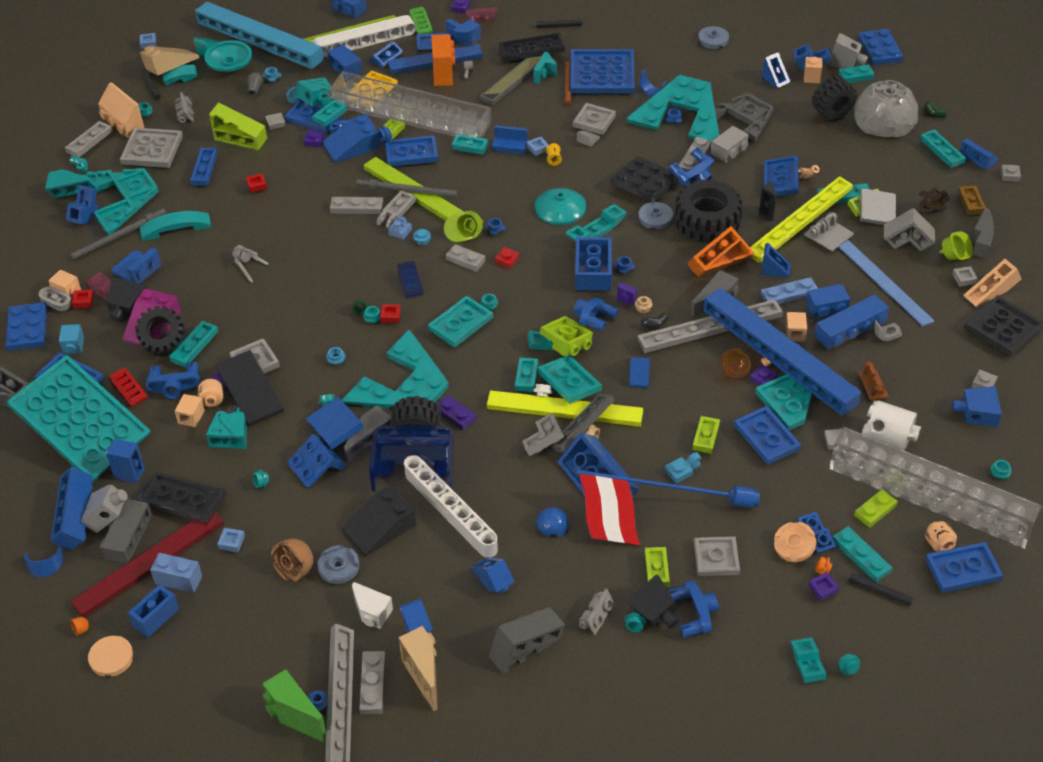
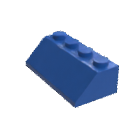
[558,432,640,498]

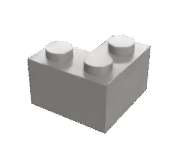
[884,208,935,251]

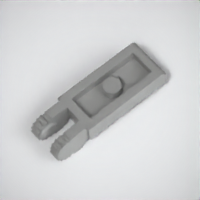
[376,191,416,229]

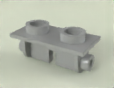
[175,92,194,123]
[579,588,614,635]

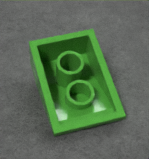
[262,669,326,742]

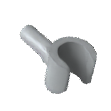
[463,61,473,80]

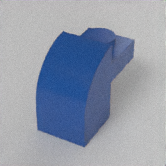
[446,19,481,45]
[794,44,831,71]
[66,185,99,224]

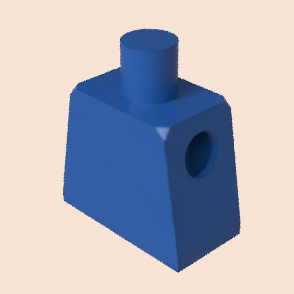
[952,386,1002,427]

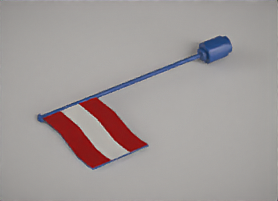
[575,468,760,545]

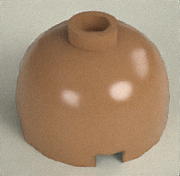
[271,538,313,582]

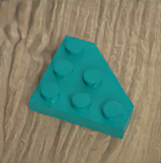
[755,374,812,431]

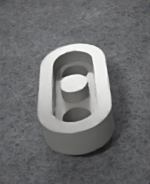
[39,286,72,311]

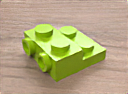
[540,316,593,357]

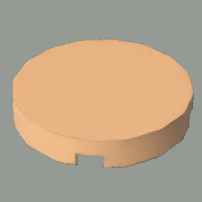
[774,522,817,563]
[88,636,133,677]

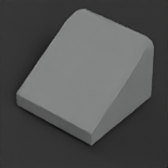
[577,131,600,147]

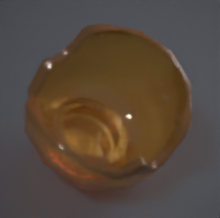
[721,348,751,379]

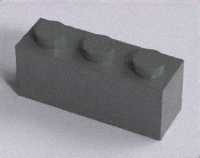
[100,499,152,564]

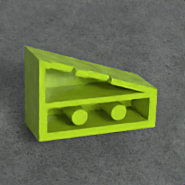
[209,102,267,150]

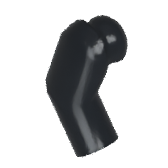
[641,313,668,330]

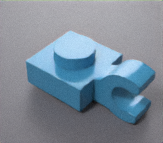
[665,452,701,484]

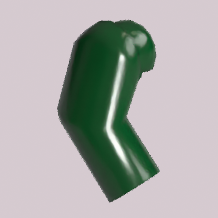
[924,101,947,117]

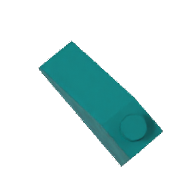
[45,169,98,198]

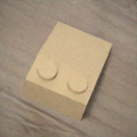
[140,46,200,75]
[399,626,438,711]

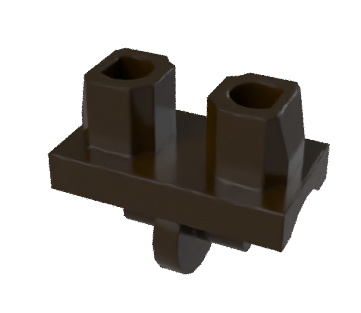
[919,188,950,214]

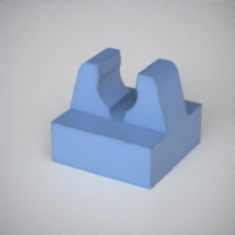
[388,216,412,240]

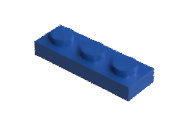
[190,148,218,186]

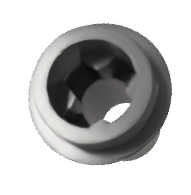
[247,72,263,96]

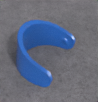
[640,69,668,97]
[24,547,63,577]

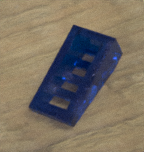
[397,261,424,298]

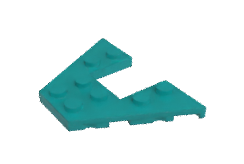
[627,75,719,141]
[83,168,159,236]
[342,330,449,409]

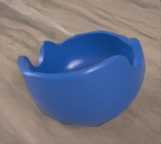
[536,507,570,537]

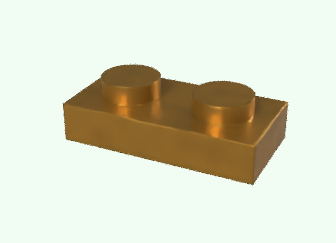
[958,186,986,215]

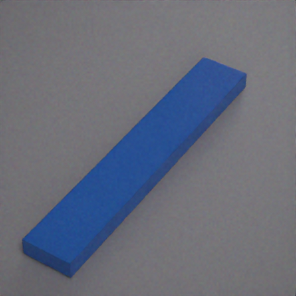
[388,44,483,74]

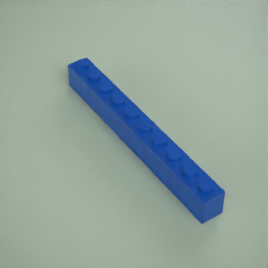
[704,288,861,416]

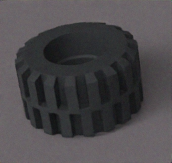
[812,76,857,121]
[135,306,186,356]
[390,396,441,446]

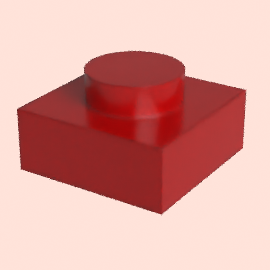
[246,173,267,193]
[495,247,519,269]
[72,290,94,309]
[380,304,401,323]

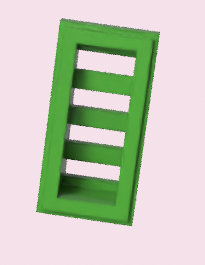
[409,7,433,34]

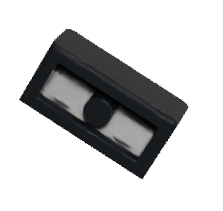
[759,182,777,221]

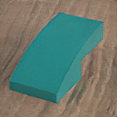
[163,65,198,86]
[527,330,554,350]
[791,637,826,683]

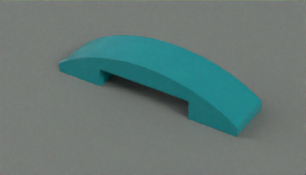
[565,204,627,242]
[140,211,212,241]

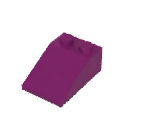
[122,288,181,346]

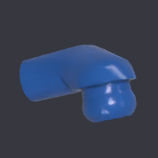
[329,120,349,133]

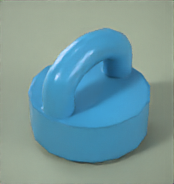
[286,86,300,103]

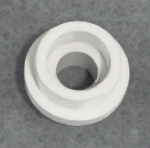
[533,384,553,397]

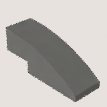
[971,208,994,259]

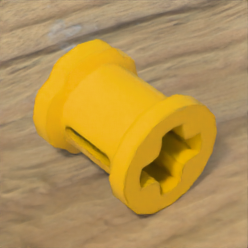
[546,143,562,166]

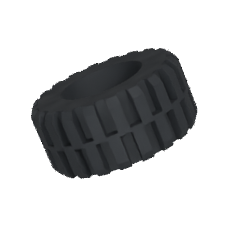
[674,179,743,243]

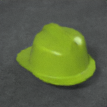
[444,211,483,242]
[939,231,973,261]

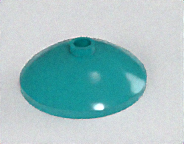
[204,41,252,72]
[535,188,586,225]

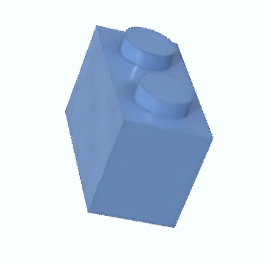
[150,553,202,593]

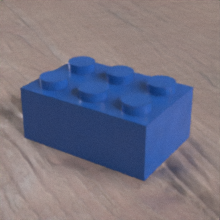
[575,237,612,291]

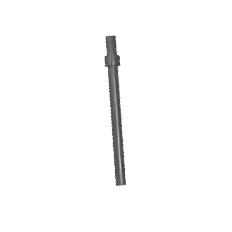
[356,179,458,198]
[70,208,167,260]

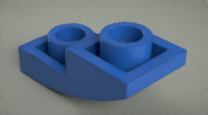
[796,512,836,554]

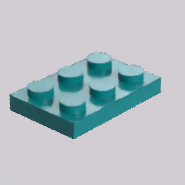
[428,295,493,348]
[537,355,602,404]

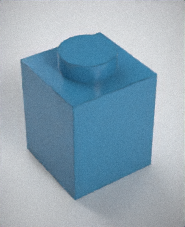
[59,324,84,354]

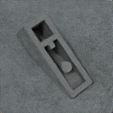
[690,270,739,316]
[344,405,391,462]

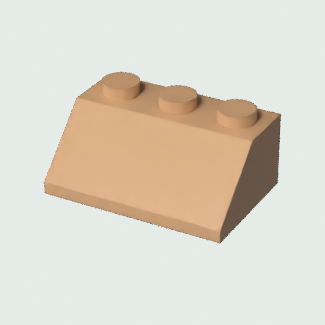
[98,82,144,139]

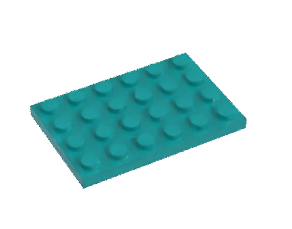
[7,355,151,483]

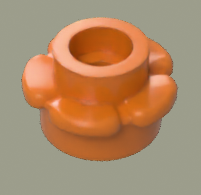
[814,556,832,576]

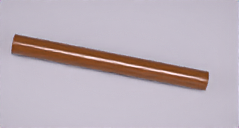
[565,61,571,106]

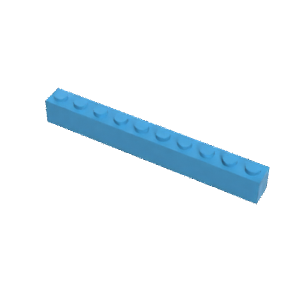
[195,2,324,69]

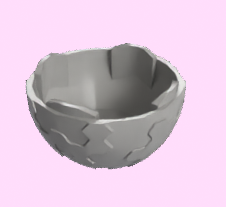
[853,80,918,137]

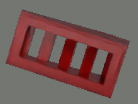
[109,368,148,407]

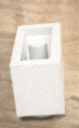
[352,582,393,629]

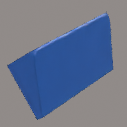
[370,41,404,68]

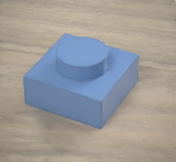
[140,33,157,49]
[527,137,548,156]
[217,528,245,552]

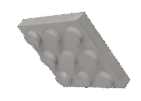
[120,128,183,168]

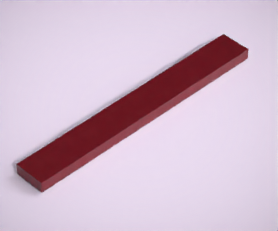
[70,512,224,618]

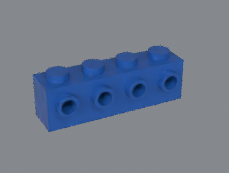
[814,295,889,350]
[50,466,93,550]

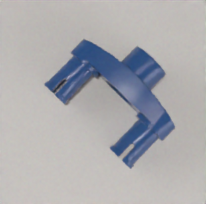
[668,147,715,186]
[573,298,619,332]
[146,362,200,399]
[668,580,719,639]

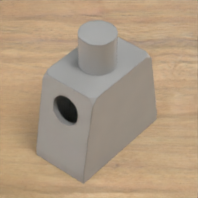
[827,33,868,69]
[81,484,128,533]

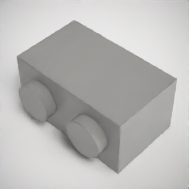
[710,126,748,163]

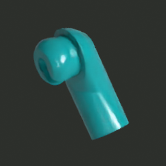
[70,156,88,173]

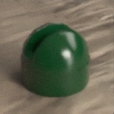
[352,299,367,315]

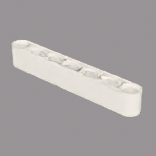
[311,15,417,57]
[404,455,498,557]

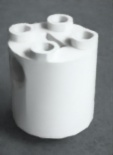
[862,400,921,450]

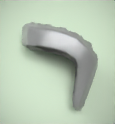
[874,320,902,341]

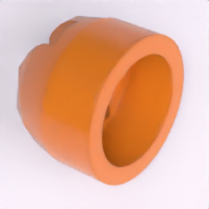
[70,617,89,636]

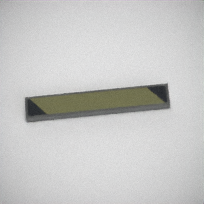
[480,54,551,106]

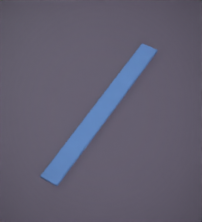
[839,240,934,327]

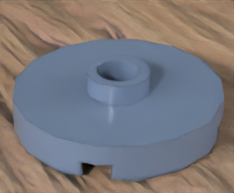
[698,26,729,49]
[639,202,673,230]
[317,545,360,584]

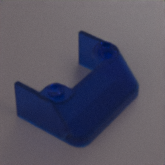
[369,426,454,492]

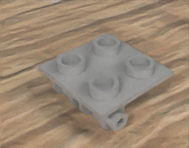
[804,212,854,252]

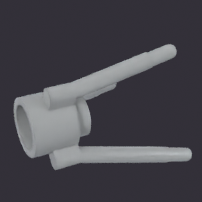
[232,245,269,283]

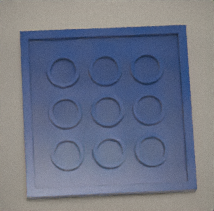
[571,49,635,94]

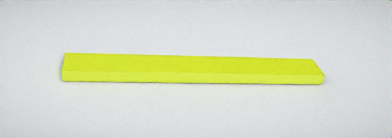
[750,176,853,263]
[487,391,643,427]

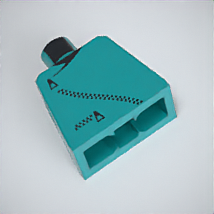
[296,78,333,106]
[206,405,247,449]

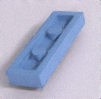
[760,277,818,304]

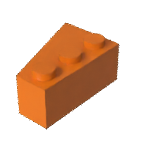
[431,34,455,86]
[687,226,754,277]

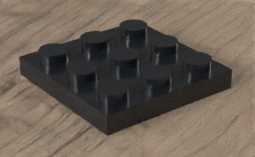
[610,156,678,203]
[964,295,1043,357]

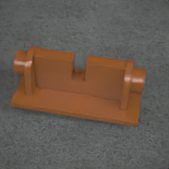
[858,362,889,400]

